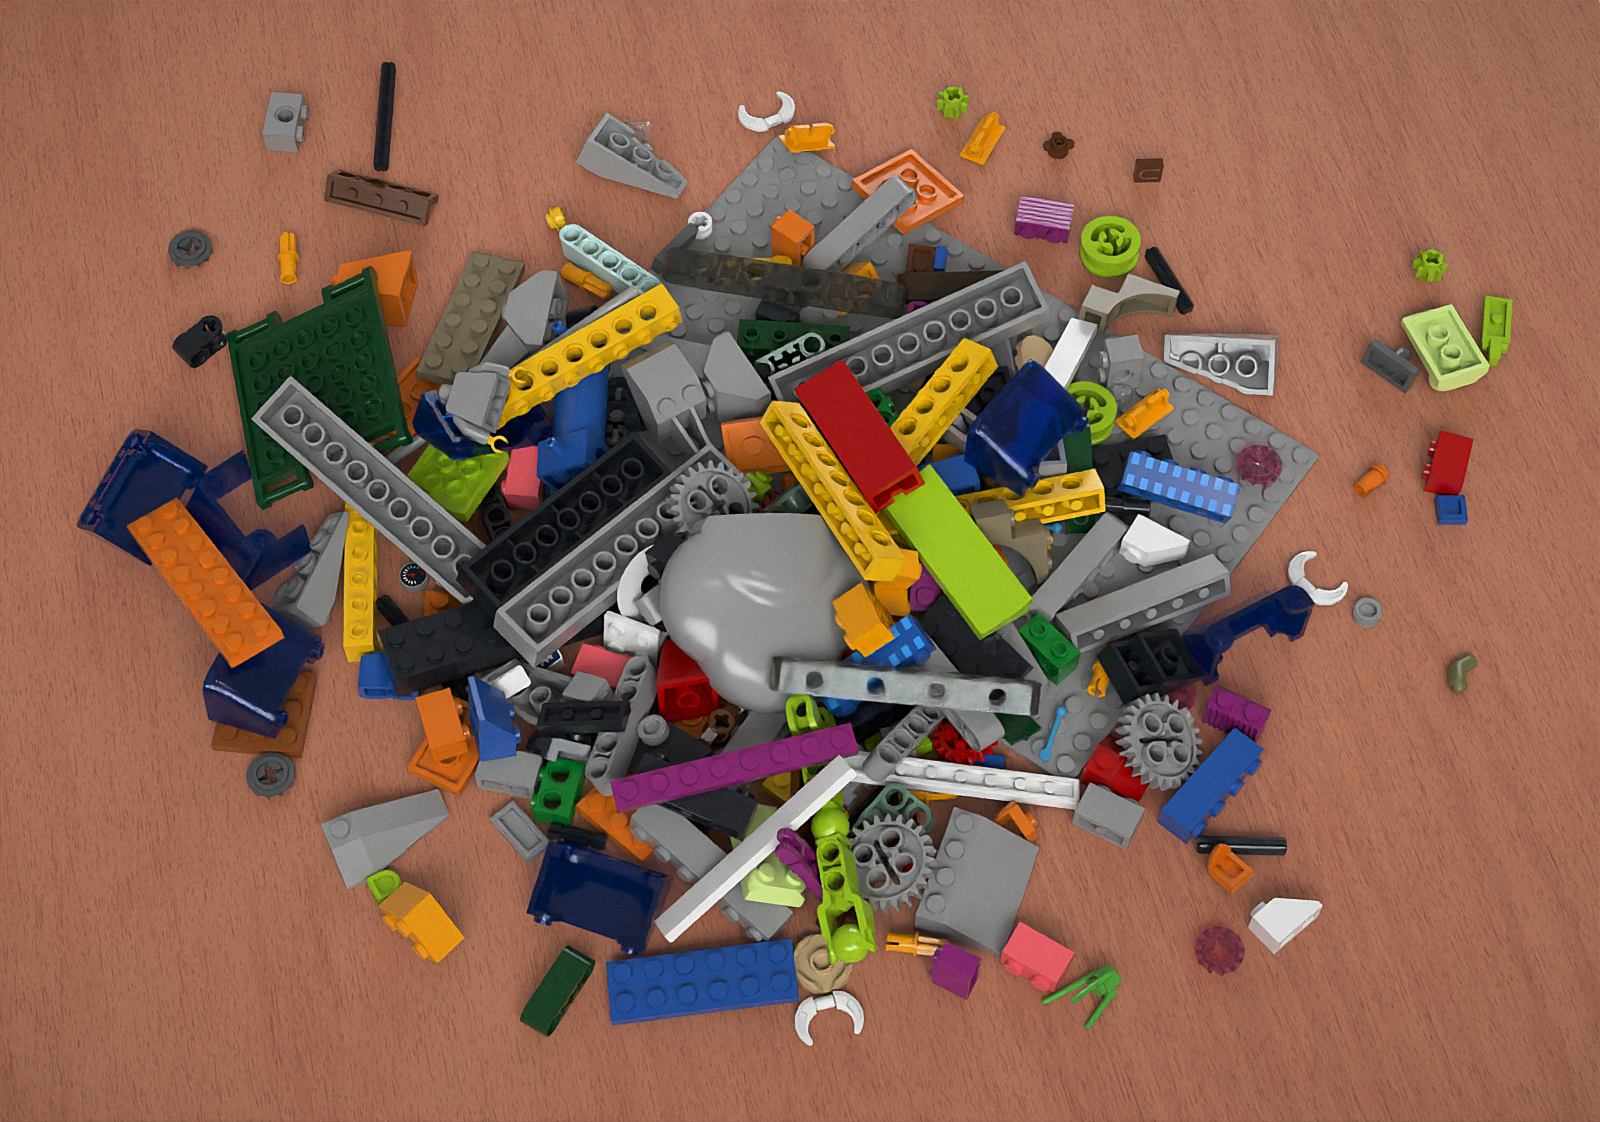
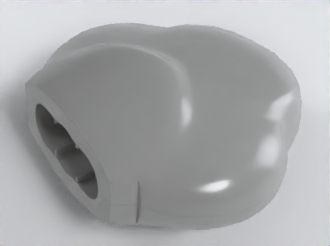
[658,513,871,714]

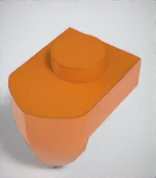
[992,800,1039,843]
[1207,844,1253,894]

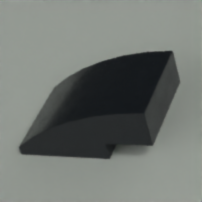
[1096,628,1205,705]
[627,712,712,775]

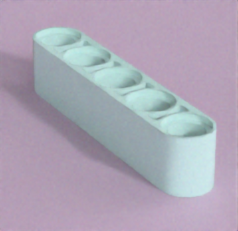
[559,224,661,301]

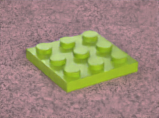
[407,435,510,522]

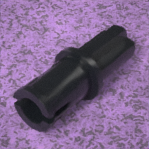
[1100,495,1151,518]

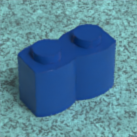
[358,652,420,700]

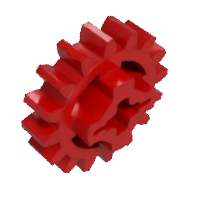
[933,719,998,766]

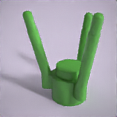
[1042,964,1121,1029]

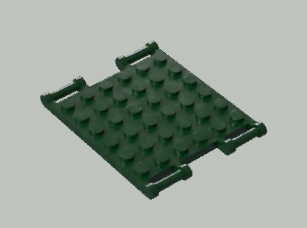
[227,266,413,510]

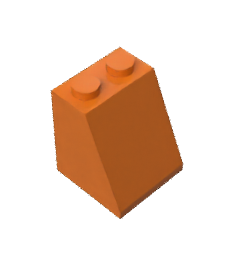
[331,250,418,327]

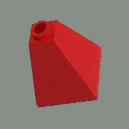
[656,638,719,723]

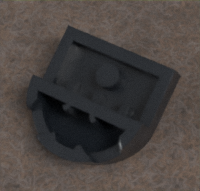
[526,730,591,762]

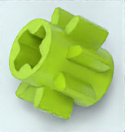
[936,86,969,119]
[1412,248,1448,283]
[745,471,775,505]

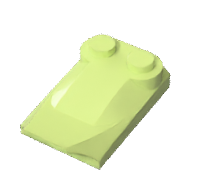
[1401,304,1490,391]
[730,804,806,907]

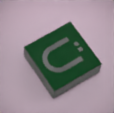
[1065,514,1096,534]

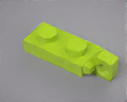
[1480,295,1513,367]

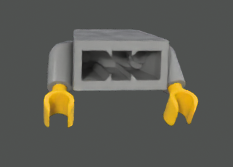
[439,362,528,454]

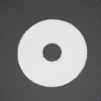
[617,545,660,623]

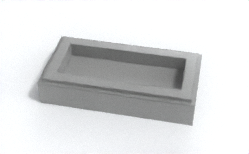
[489,800,552,864]

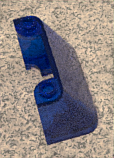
[964,359,1089,496]
[412,386,553,460]
[77,429,208,566]
[1181,585,1315,687]
[203,603,325,739]
[526,840,674,955]

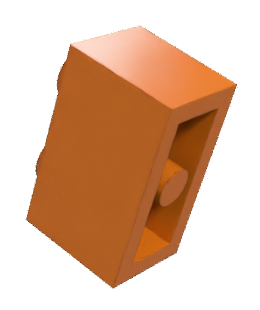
[771,209,815,275]
[415,688,472,762]

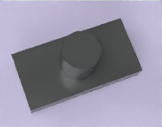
[651,222,699,275]
[1361,338,1421,393]

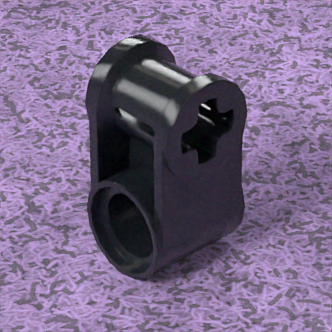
[172,315,227,368]

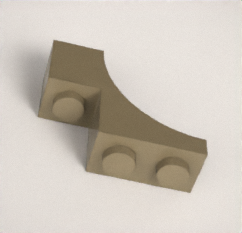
[1079,273,1180,334]
[969,499,1052,584]

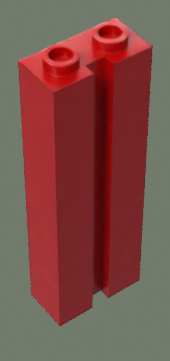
[794,359,925,514]

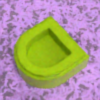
[365,870,402,905]

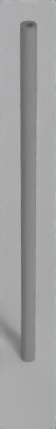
[385,285,639,465]

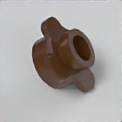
[1043,132,1075,159]

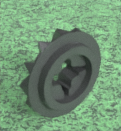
[168,230,213,269]
[246,753,296,799]

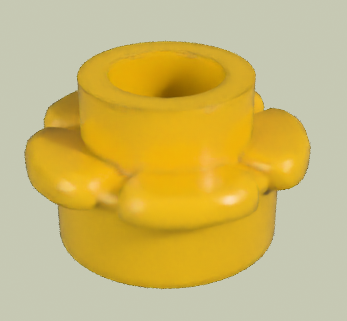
[546,206,568,232]

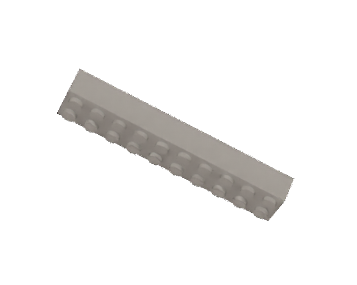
[768,261,1050,426]
[251,376,486,605]
[493,443,750,668]

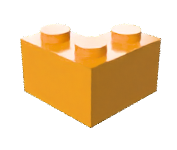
[868,548,922,624]
[832,582,895,658]
[378,882,465,963]

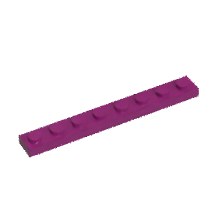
[610,723,859,813]

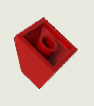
[1081,734,1150,803]

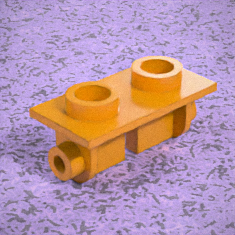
[959,112,1006,166]
[778,122,835,153]
[1114,388,1174,440]

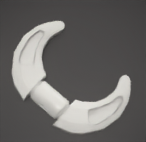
[738,91,795,132]
[1287,551,1348,605]
[795,991,864,1046]

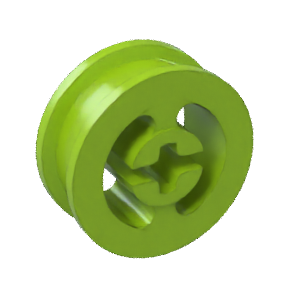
[1079,216,1141,278]
[1057,381,1117,446]

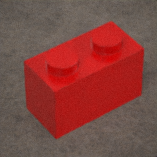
[1421,430,1474,495]

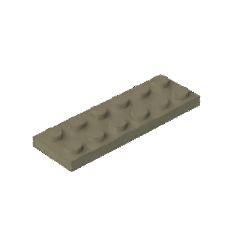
[416,251,525,385]

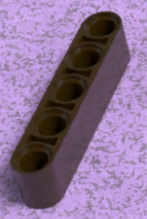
[896,270,1004,304]

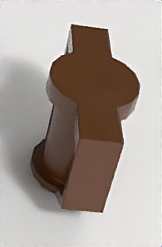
[698,703,741,747]

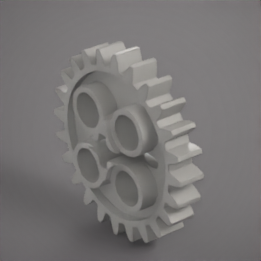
[666,460,759,540]
[1116,693,1203,791]
[842,813,938,914]

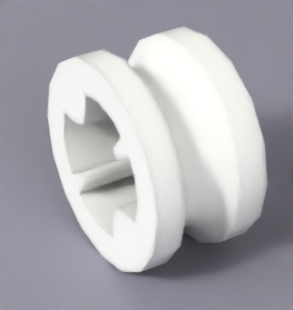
[688,212,713,239]

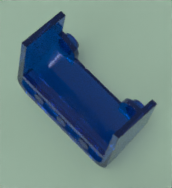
[185,450,312,591]

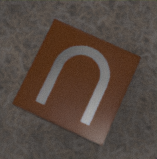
[1133,158,1164,183]

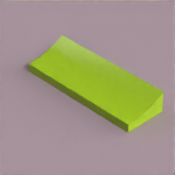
[883,464,1033,640]

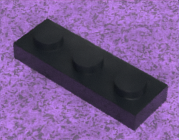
[536,700,631,734]

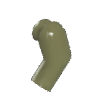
[1447,654,1478,693]

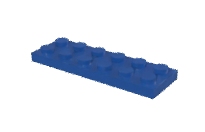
[606,938,799,1026]

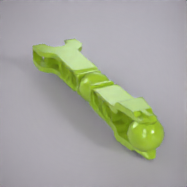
[786,692,878,966]

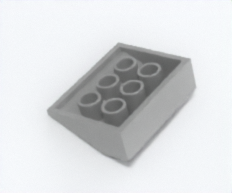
[914,807,1039,957]

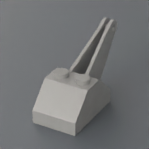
[480,270,570,369]
[635,331,771,422]
[620,340,710,459]

